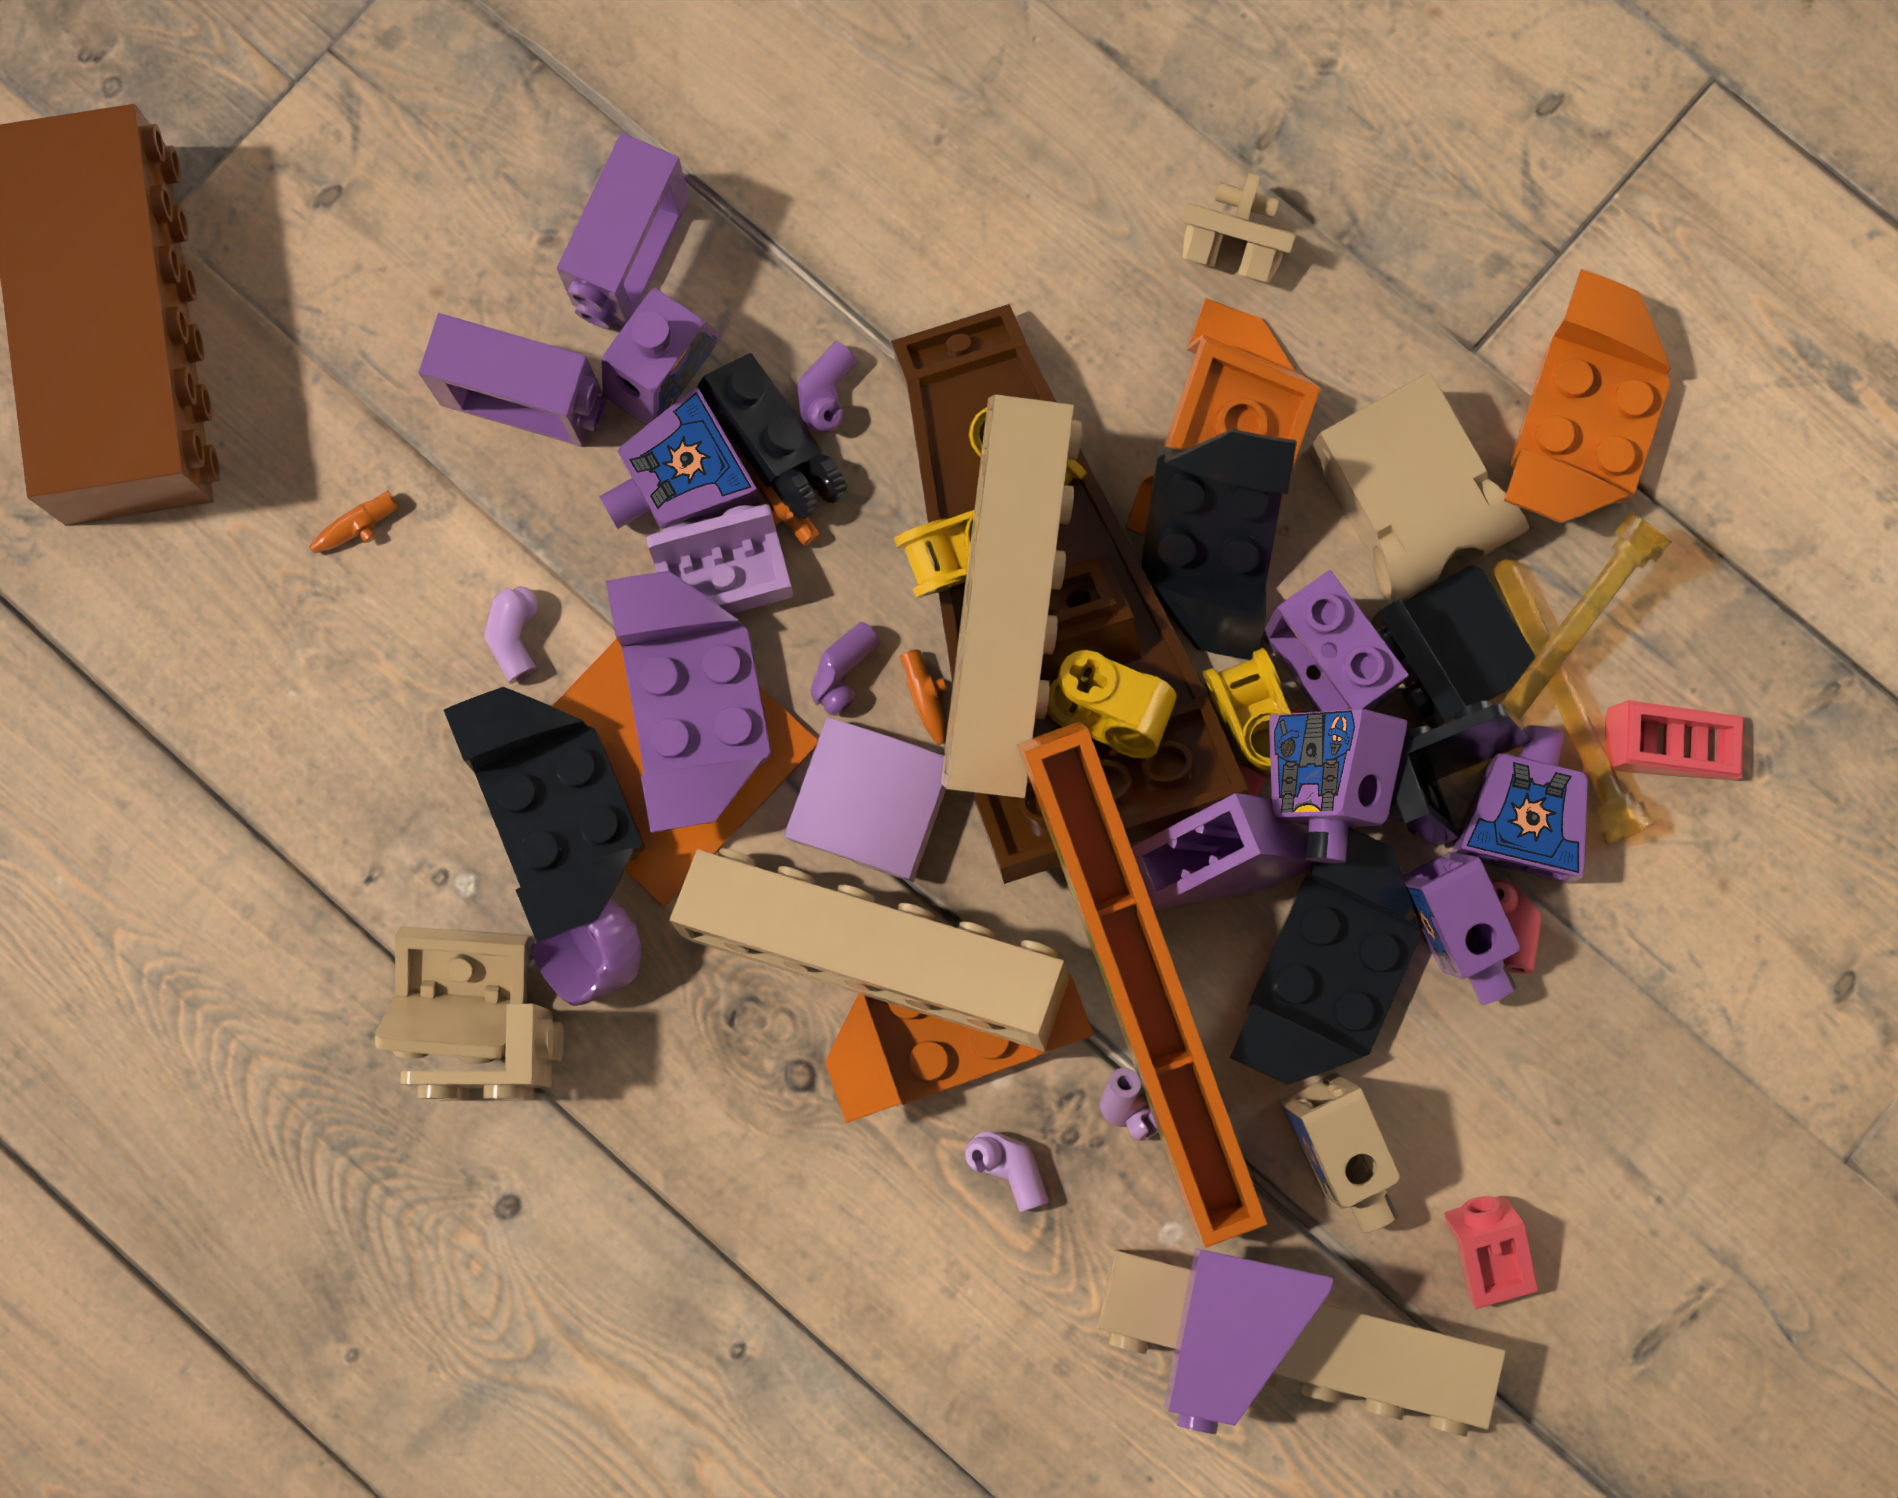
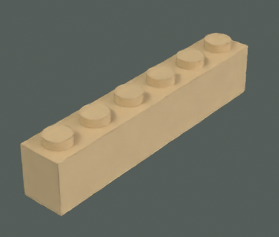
[941,395,1082,798]
[669,848,1070,1052]
[1097,1250,1506,1437]

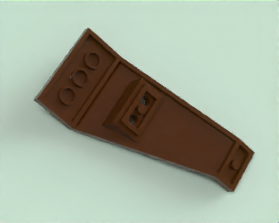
[891,304,1249,884]

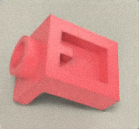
[1444,1196,1538,1309]

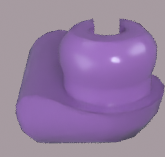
[797,341,858,433]
[810,622,880,716]

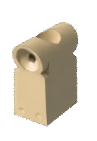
[1307,371,1529,605]

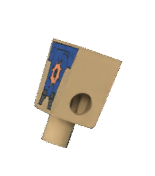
[1278,1073,1401,1233]

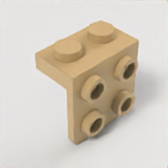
[375,926,529,1064]
[401,1004,564,1101]

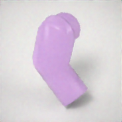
[484,586,538,684]
[1100,1067,1158,1141]
[965,1132,1050,1212]

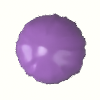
[531,898,642,1006]

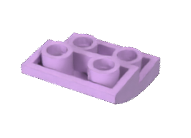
[784,717,946,882]

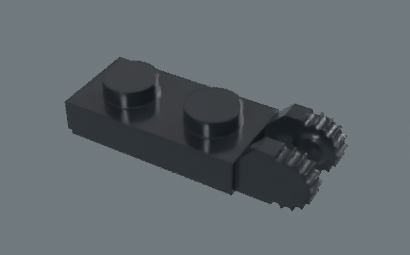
[697,353,848,520]

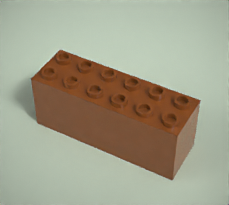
[0,104,220,526]

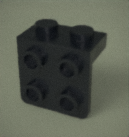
[1370,565,1539,730]
[1389,701,1531,847]

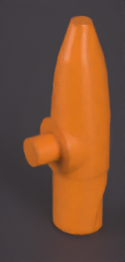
[751,467,822,546]
[309,490,399,554]
[900,649,947,745]

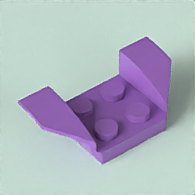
[606,571,772,833]

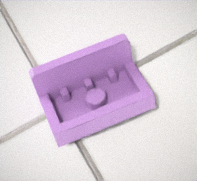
[646,504,794,614]

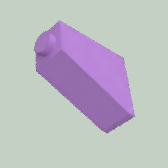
[1131,793,1315,910]
[1164,1248,1333,1434]

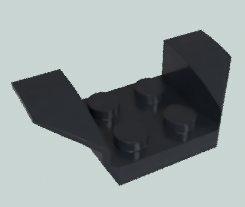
[1142,429,1297,660]
[443,687,646,944]
[1230,827,1420,1085]

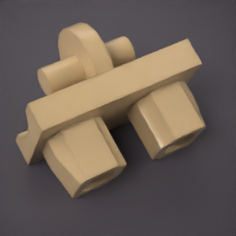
[1181,172,1296,283]

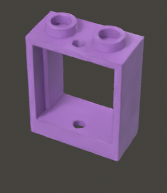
[556,133,690,329]
[418,313,606,447]
[1262,569,1409,712]

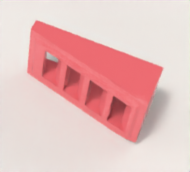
[1604,700,1744,781]

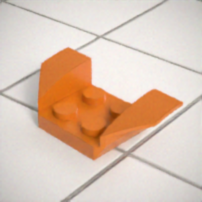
[1504,269,1671,523]
[1125,298,1320,536]
[825,973,1094,1123]

